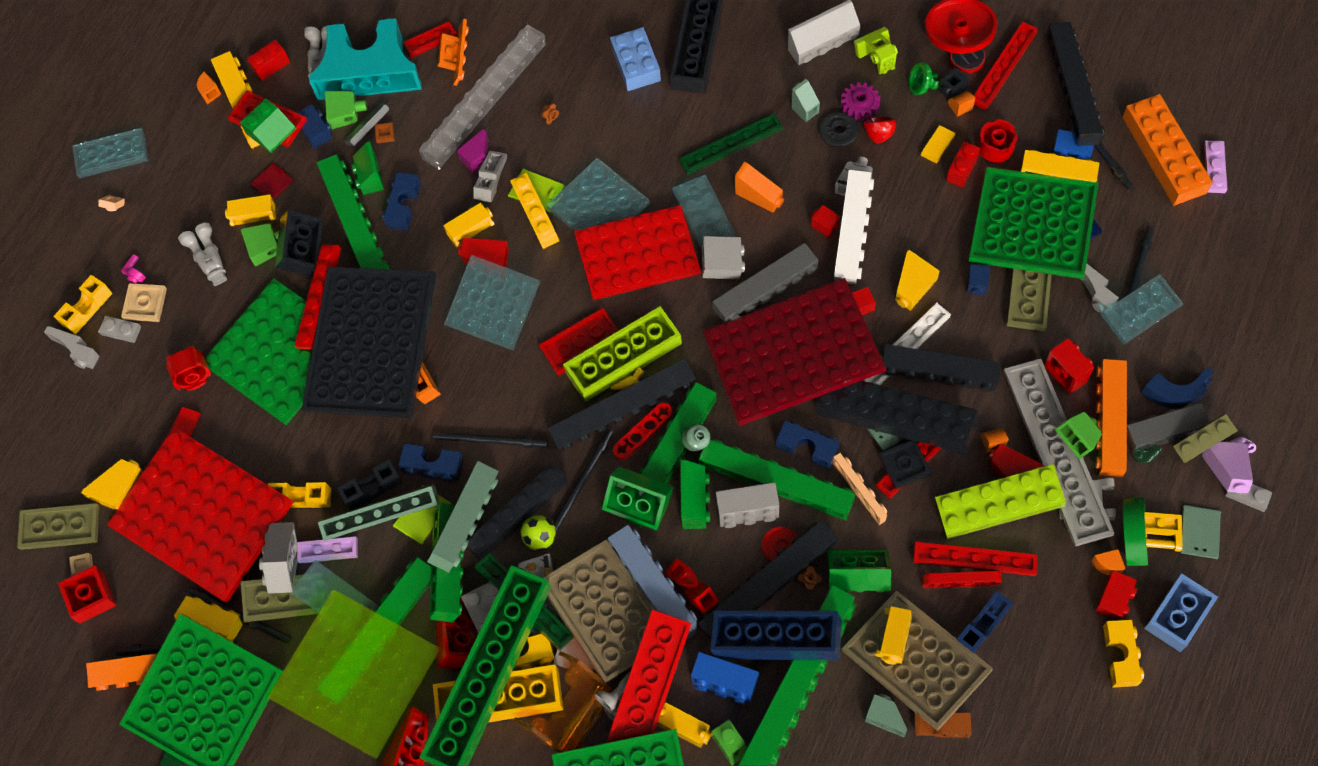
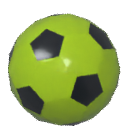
[521,515,556,550]

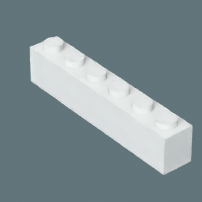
[834,170,874,285]

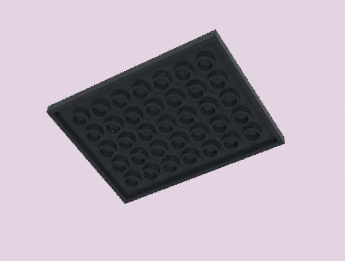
[301,267,436,419]

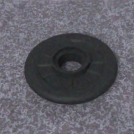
[819,112,859,147]

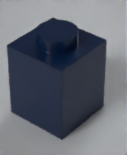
[967,264,990,296]

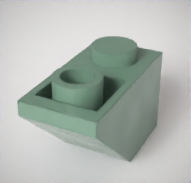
[792,79,820,122]

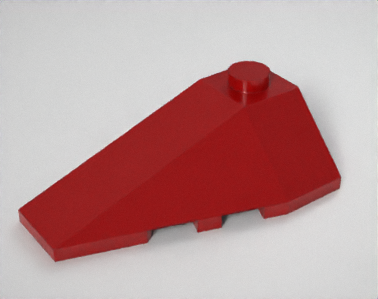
[436,597,478,669]
[380,706,428,766]

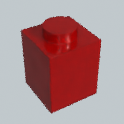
[811,205,841,238]
[852,287,876,315]
[684,579,719,614]

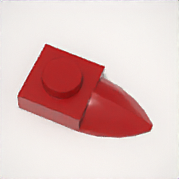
[664,558,698,588]

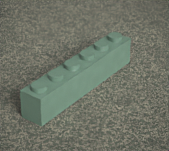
[427,461,499,573]
[318,483,440,541]

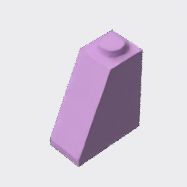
[1202,442,1253,493]

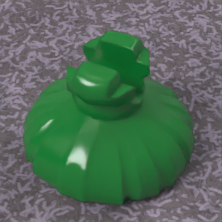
[908,62,939,96]

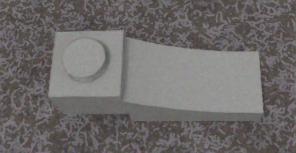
[473,151,507,202]
[1081,264,1119,316]
[44,326,100,369]

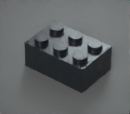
[275,210,323,276]

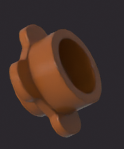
[541,103,559,124]
[798,566,822,590]

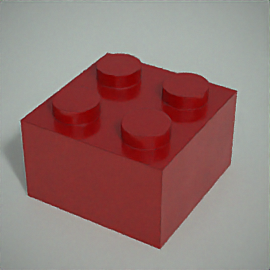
[1044,338,1094,395]
[58,565,117,624]

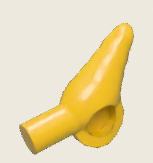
[611,367,645,390]

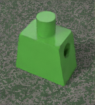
[325,91,367,129]
[241,224,279,266]
[1055,412,1102,459]
[711,720,747,766]

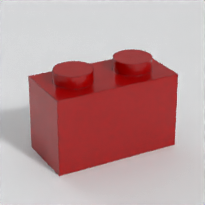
[247,40,290,81]
[946,141,981,188]
[1095,570,1138,621]

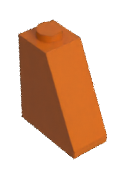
[735,162,784,213]

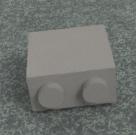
[702,236,745,279]

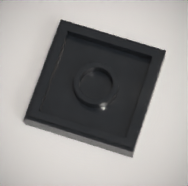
[878,440,932,490]

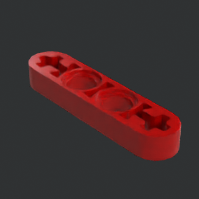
[613,403,673,461]
[921,571,1002,588]

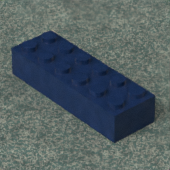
[710,611,842,660]

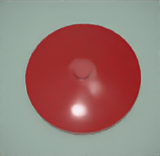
[925,0,997,54]

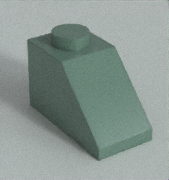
[865,694,907,737]

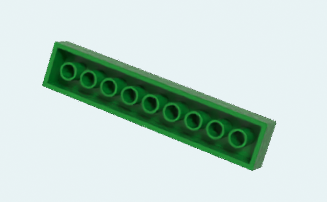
[420,565,551,766]
[739,585,856,766]

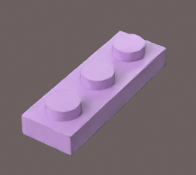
[1204,141,1227,193]
[297,537,358,563]

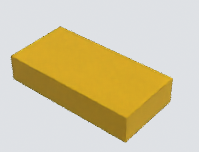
[921,125,955,164]

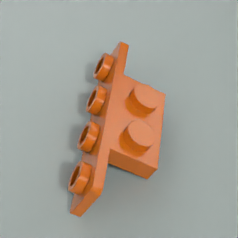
[437,18,469,86]

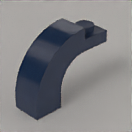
[1141,367,1214,408]
[957,591,1014,653]

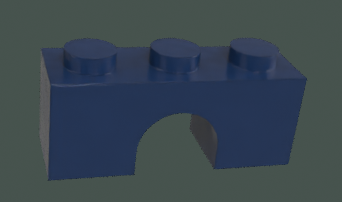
[382,172,421,231]
[776,421,840,469]
[399,443,464,482]

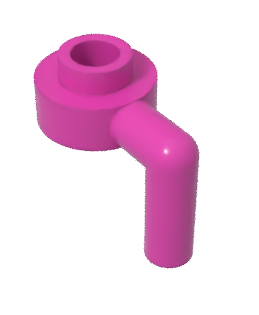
[121,254,146,284]

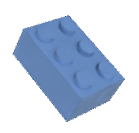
[610,27,661,91]
[1144,573,1218,652]

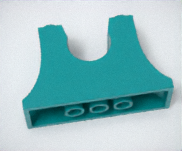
[309,19,422,100]

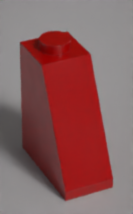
[458,238,509,282]
[989,444,1044,479]

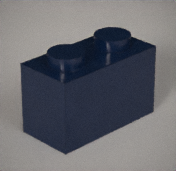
[297,104,332,149]

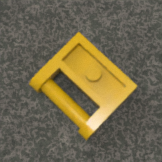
[1145,512,1182,552]

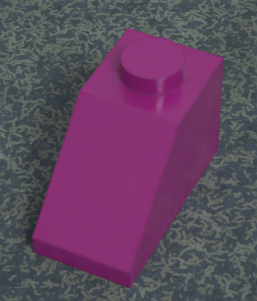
[457,129,489,173]

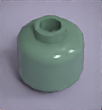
[682,424,710,451]

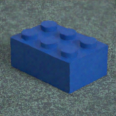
[691,652,759,705]

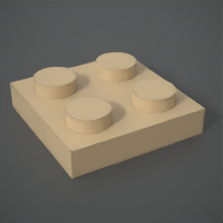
[121,283,167,322]

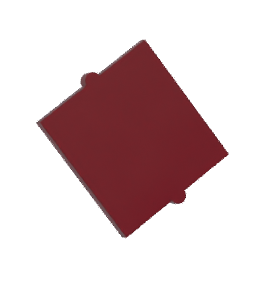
[250,163,294,200]

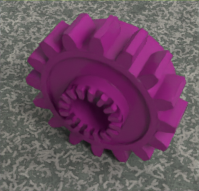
[841,82,881,120]

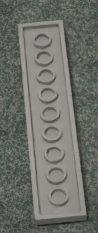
[1003,359,1114,547]

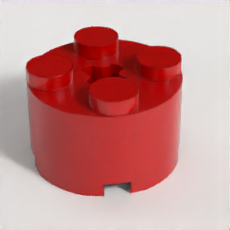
[978,119,1018,164]
[166,346,211,391]

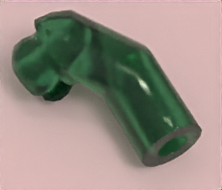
[1133,444,1163,464]

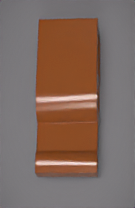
[914,713,972,738]

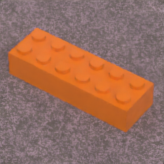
[1122,94,1213,206]

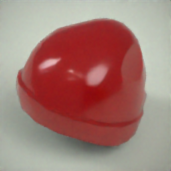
[863,117,897,143]

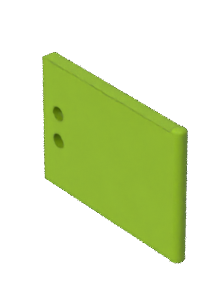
[508,169,564,212]
[393,485,451,545]

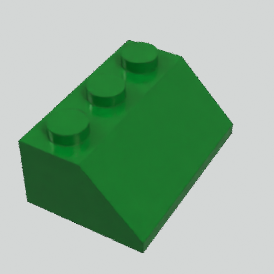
[681,460,710,529]
[602,466,673,530]
[828,550,891,592]

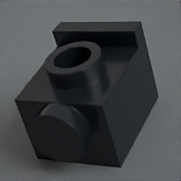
[939,68,969,98]

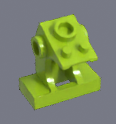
[854,27,898,75]

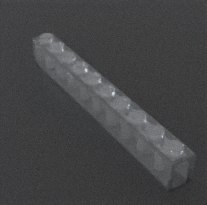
[419,24,546,170]

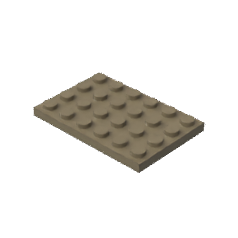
[543,540,653,684]
[842,591,993,731]

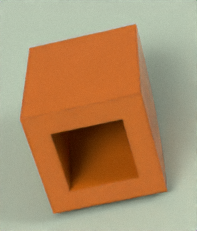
[197,72,221,104]
[948,91,975,117]
[980,428,1009,453]
[1091,549,1125,576]

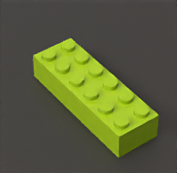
[563,306,682,402]
[935,464,1066,539]

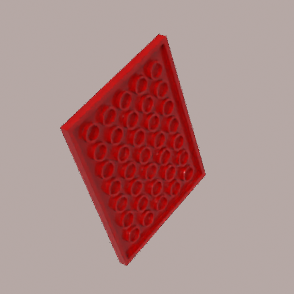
[107,427,294,603]

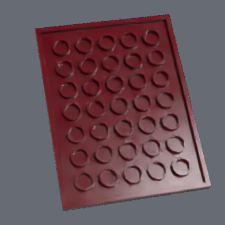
[703,278,886,426]

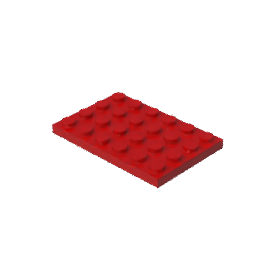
[574,205,701,301]

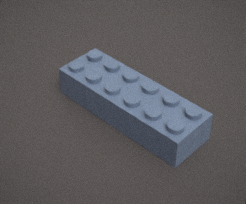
[608,525,698,640]

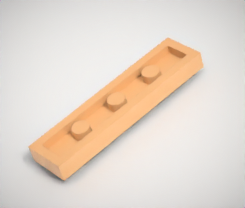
[833,453,887,525]

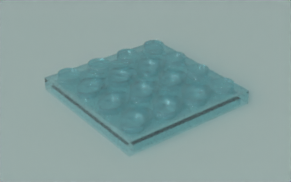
[547,158,650,231]
[444,255,541,351]

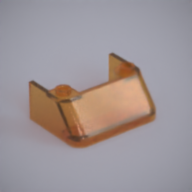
[513,651,613,753]

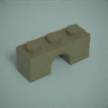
[1173,413,1238,463]

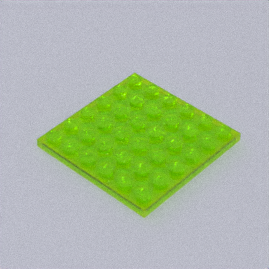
[268,589,440,759]

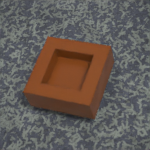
[375,122,395,143]

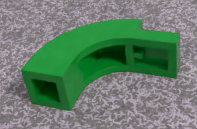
[1123,497,1148,566]

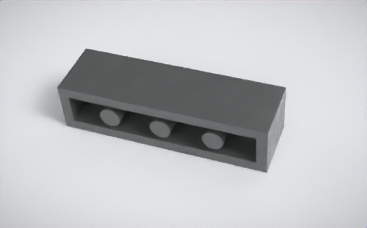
[1127,403,1210,453]

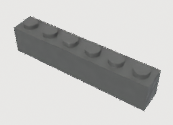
[712,243,818,323]

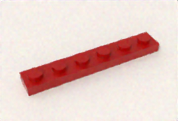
[974,22,1038,111]
[295,245,341,350]
[913,542,1038,576]

